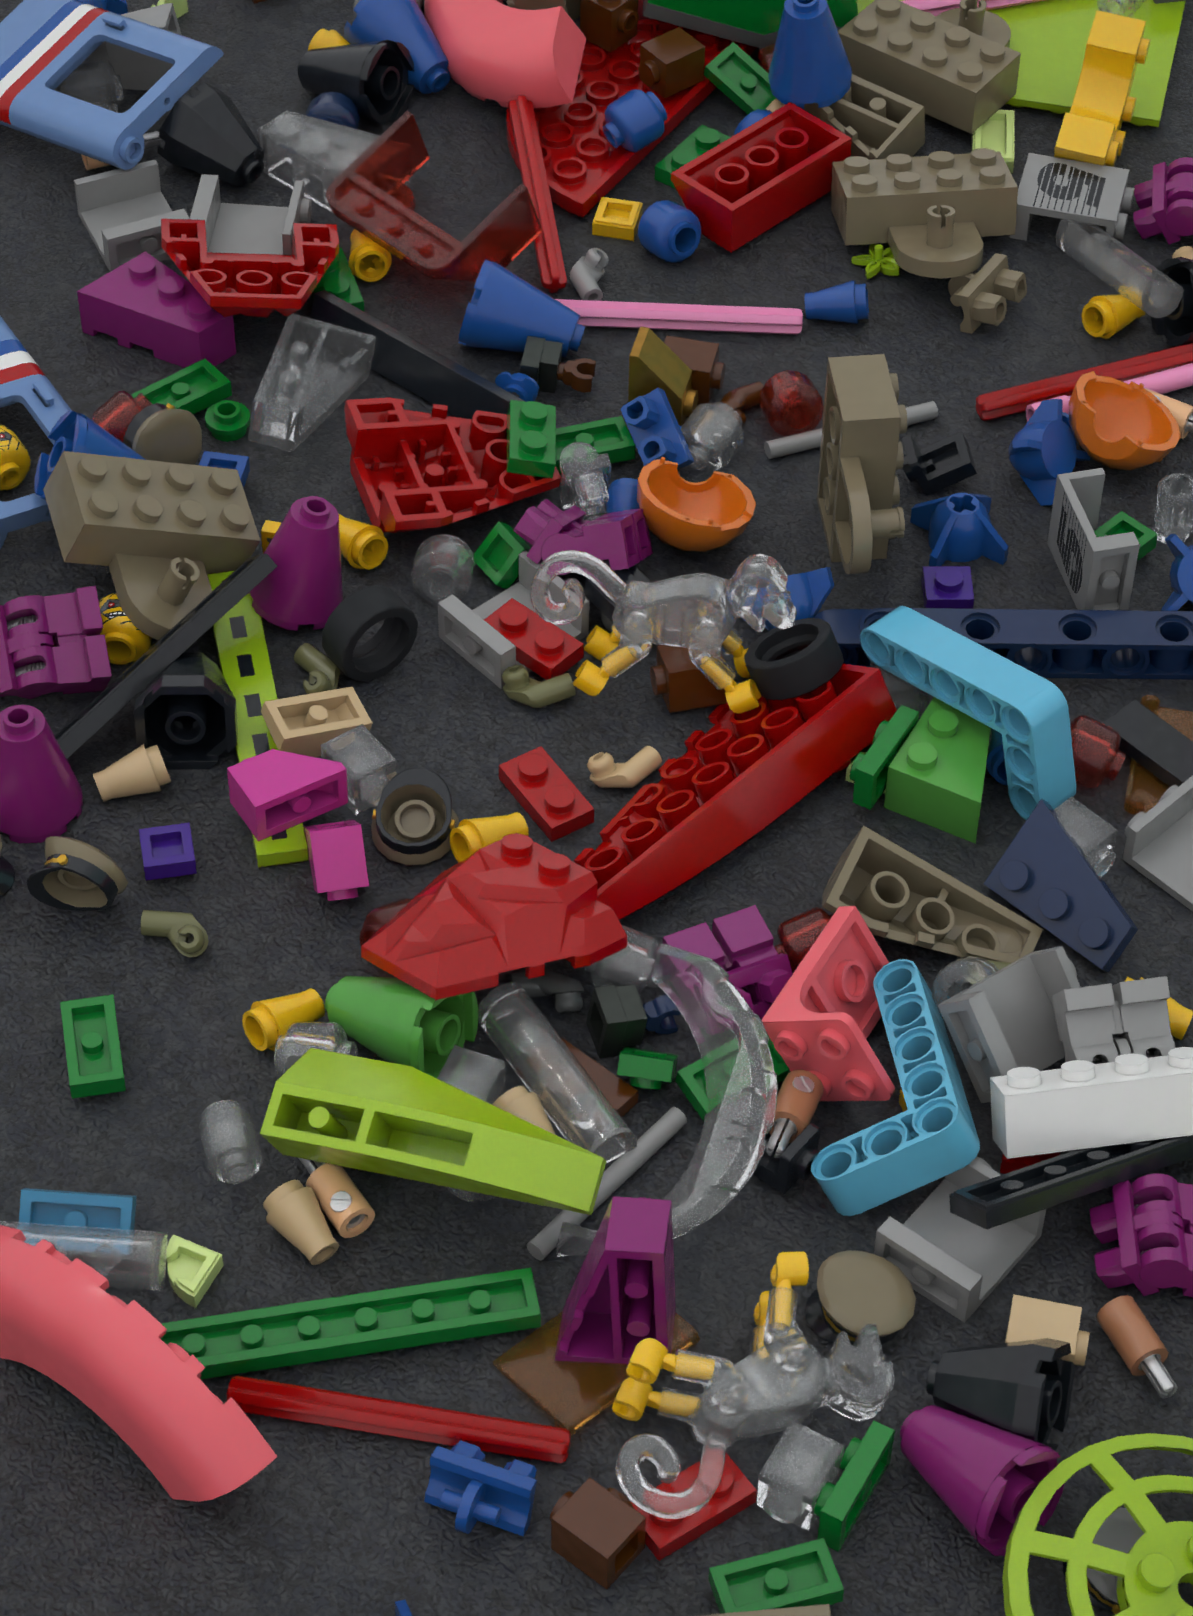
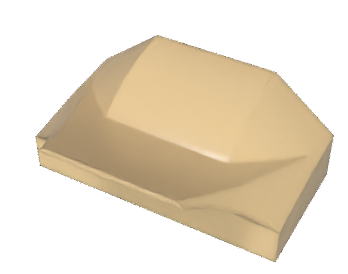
[261,686,373,757]

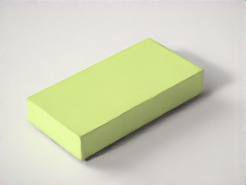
[971,109,1015,173]

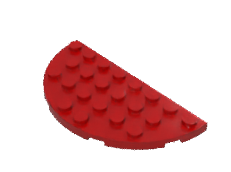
[506,19,757,218]

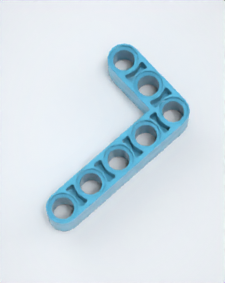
[860,606,1076,820]
[811,959,980,1216]

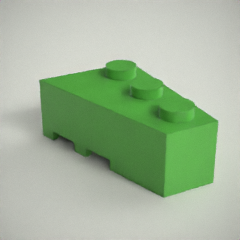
[884,697,991,844]

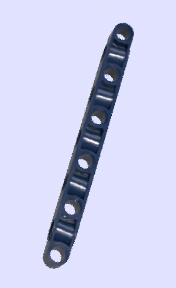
[813,608,1193,680]

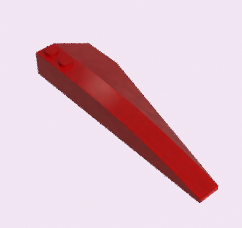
[574,663,897,920]

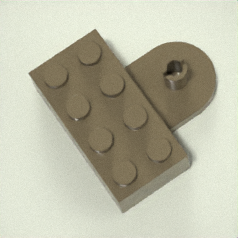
[838,0,1021,134]
[831,148,1018,278]
[817,354,907,574]
[43,451,261,640]

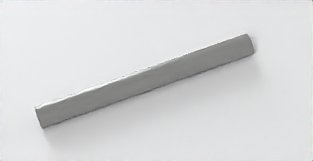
[764,401,938,459]
[527,1107,687,1260]

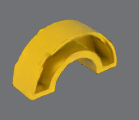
[1054,10,1150,167]

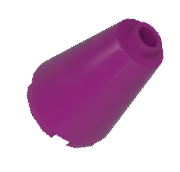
[248,496,343,631]
[0,705,83,843]
[900,1405,1065,1556]

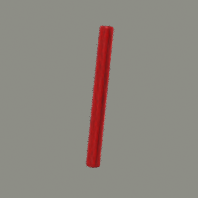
[508,95,567,293]
[975,343,1193,421]
[226,1376,571,1463]

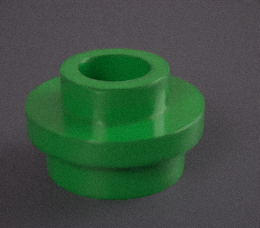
[205,400,251,442]

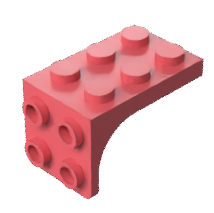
[760,906,895,1101]

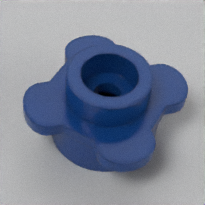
[495,372,539,402]

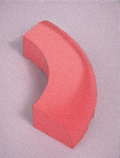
[424,0,586,108]
[0,1225,278,1502]

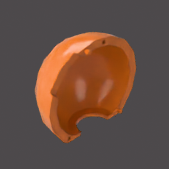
[1069,371,1181,470]
[637,457,756,552]

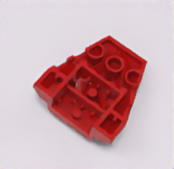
[161,218,339,318]
[344,397,561,533]
[361,833,627,1000]

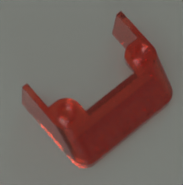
[326,111,543,282]

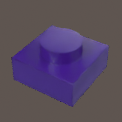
[921,566,974,609]
[139,822,197,881]

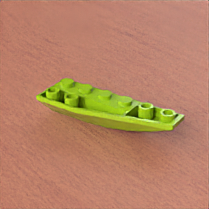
[260,1048,607,1215]

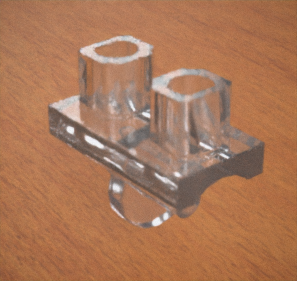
[559,442,611,521]

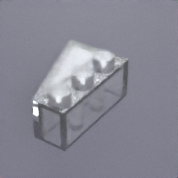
[257,110,409,223]
[248,314,376,452]

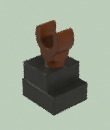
[518,336,596,396]

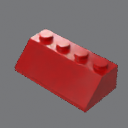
[671,102,852,252]

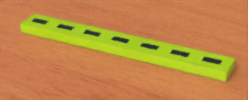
[207,571,309,868]

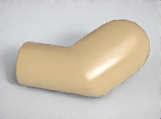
[587,746,662,788]

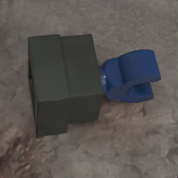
[586,984,683,1058]

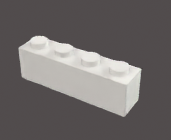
[990,1047,1193,1159]

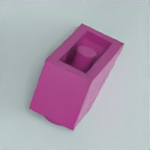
[227,749,348,841]
[303,820,369,901]

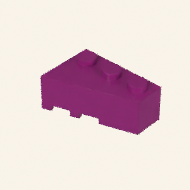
[77,252,236,368]
[554,1196,676,1366]

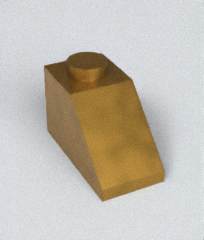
[628,326,698,427]

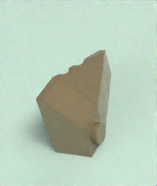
[822,826,1043,963]

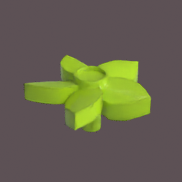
[852,244,899,280]

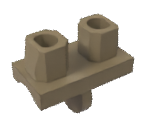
[948,253,1027,334]

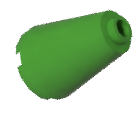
[325,976,479,1083]

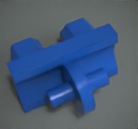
[620,388,695,469]
[424,1440,537,1536]

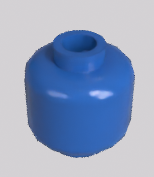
[603,89,667,153]
[638,200,702,263]

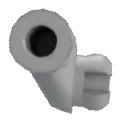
[569,248,609,301]

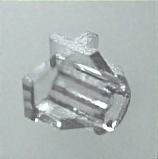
[1153,473,1193,544]

